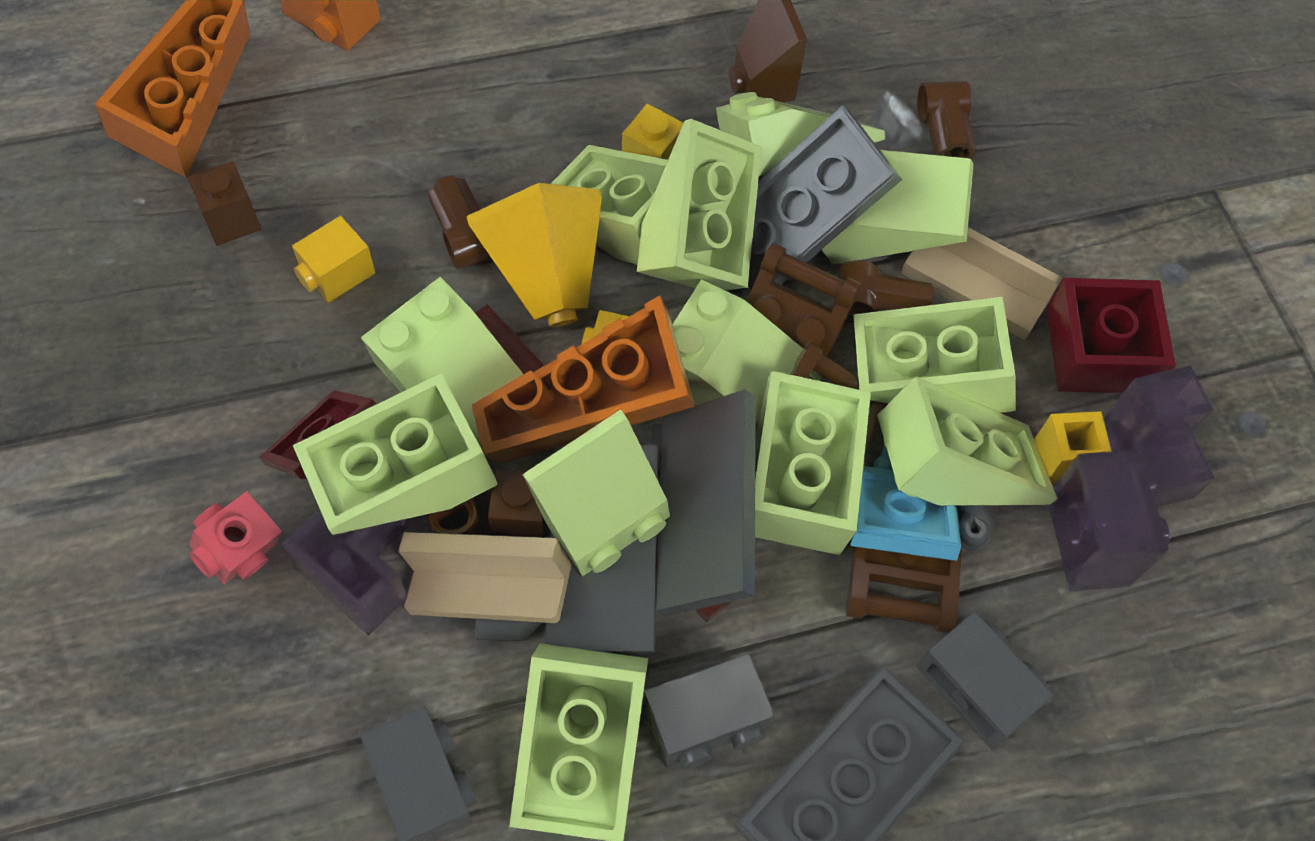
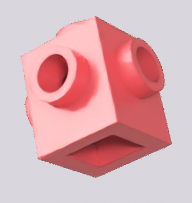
[189,491,283,585]

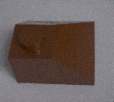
[729,0,807,103]

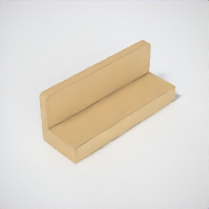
[901,227,1061,341]
[399,532,572,623]

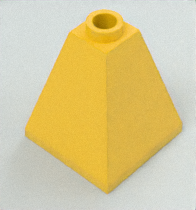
[467,183,602,327]

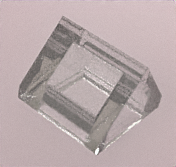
[871,91,927,151]

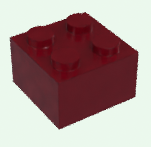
[1046,278,1176,394]

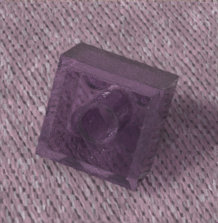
[1049,449,1170,591]

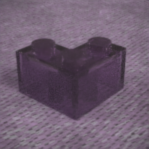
[1103,365,1215,512]
[281,509,408,636]

